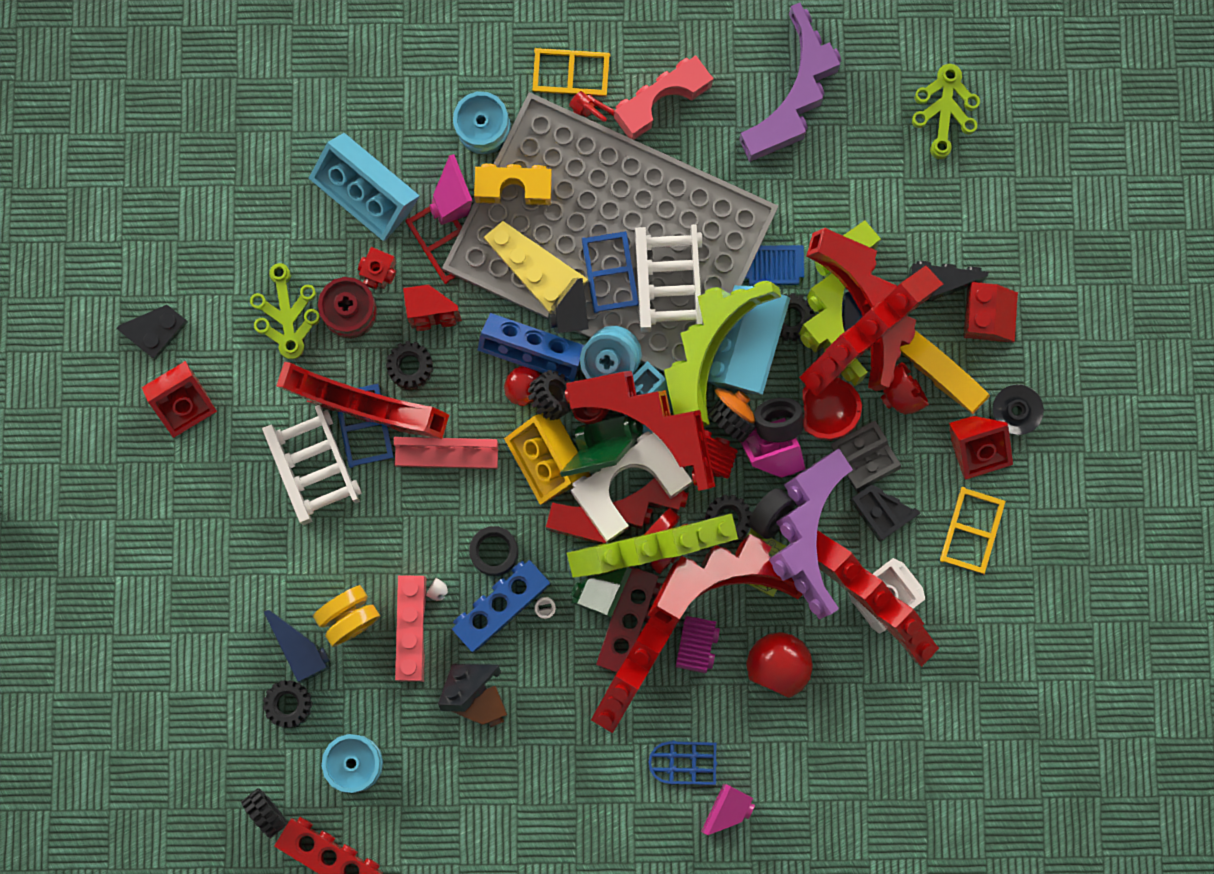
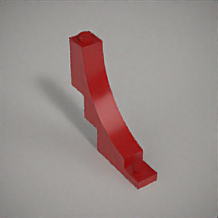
[565,371,715,491]

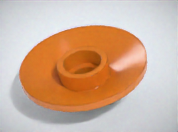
[715,387,755,424]

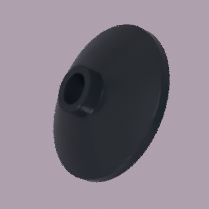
[992,384,1044,435]

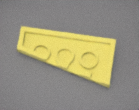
[484,221,588,313]

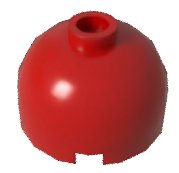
[881,362,929,414]

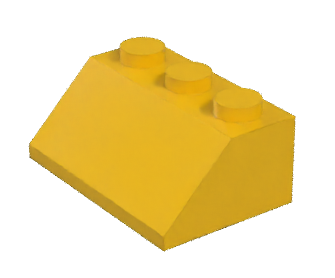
[504,413,591,505]

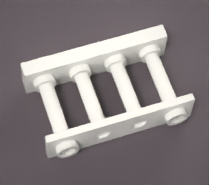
[635,225,703,333]
[262,405,362,525]

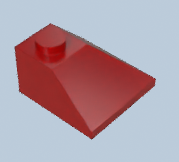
[949,416,1013,480]

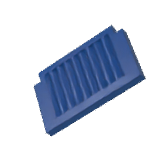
[745,245,804,286]

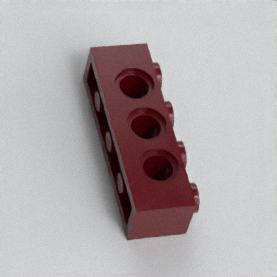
[596,566,661,673]

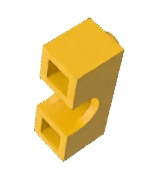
[474,164,552,205]

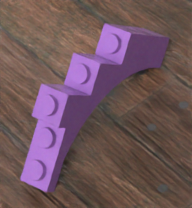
[739,3,841,162]
[769,449,853,619]

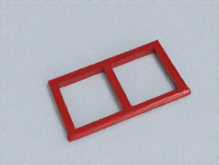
[405,206,462,284]

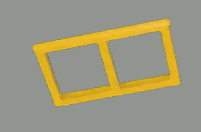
[532,48,611,97]
[940,487,1006,574]

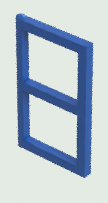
[581,231,639,313]
[338,384,394,468]

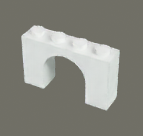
[571,431,692,543]

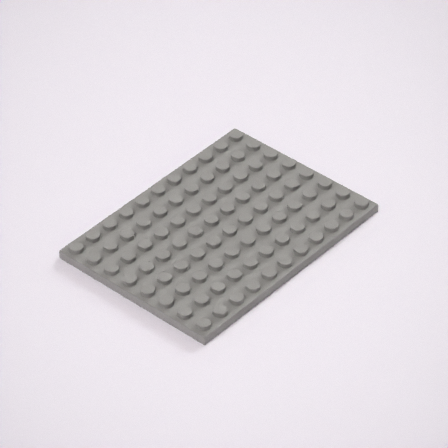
[442,92,779,373]

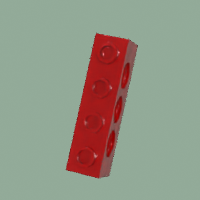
[274,817,383,874]

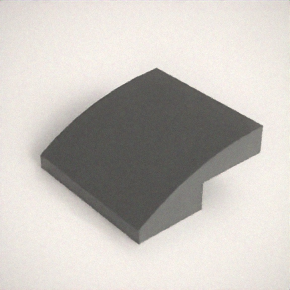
[831,421,901,492]

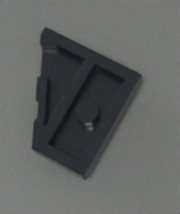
[116,305,188,360]
[850,485,920,542]
[438,664,501,712]

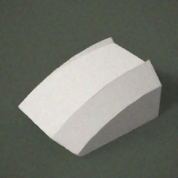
[848,558,925,634]

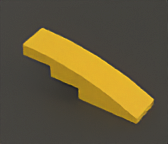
[900,330,990,414]

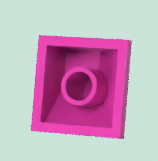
[429,154,472,225]
[740,418,805,478]
[701,784,755,835]

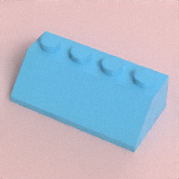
[309,133,420,241]
[707,285,790,395]

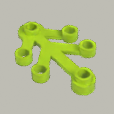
[912,64,980,160]
[250,263,320,359]

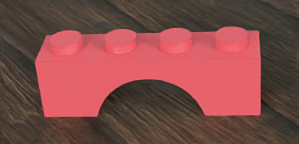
[614,56,714,140]
[395,576,426,682]

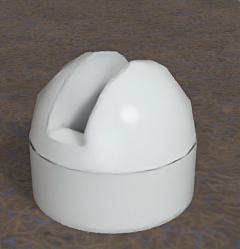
[426,578,448,601]
[535,597,556,619]

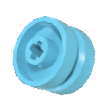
[453,92,511,154]
[580,326,642,379]
[321,734,383,793]

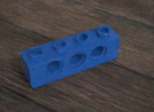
[477,313,585,382]
[452,560,551,654]

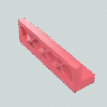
[394,437,498,469]

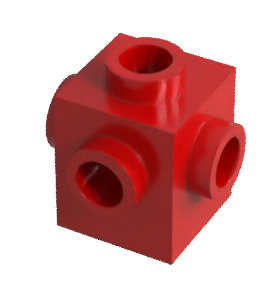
[357,247,397,290]

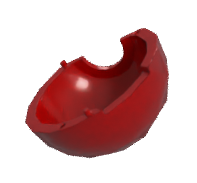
[802,378,862,441]
[746,632,813,698]

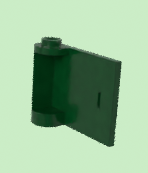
[560,415,643,477]

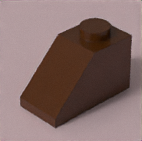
[451,686,508,728]

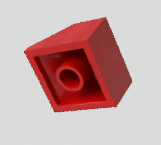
[963,282,1018,343]
[141,361,217,438]

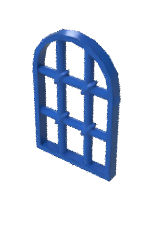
[648,740,717,785]

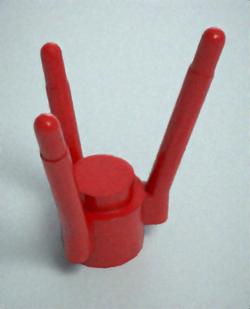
[569,91,615,122]

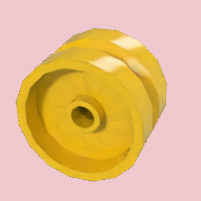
[313,585,381,647]

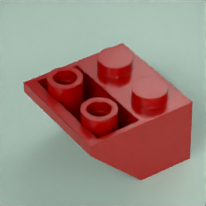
[403,284,462,331]

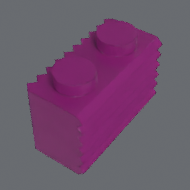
[675,616,720,674]

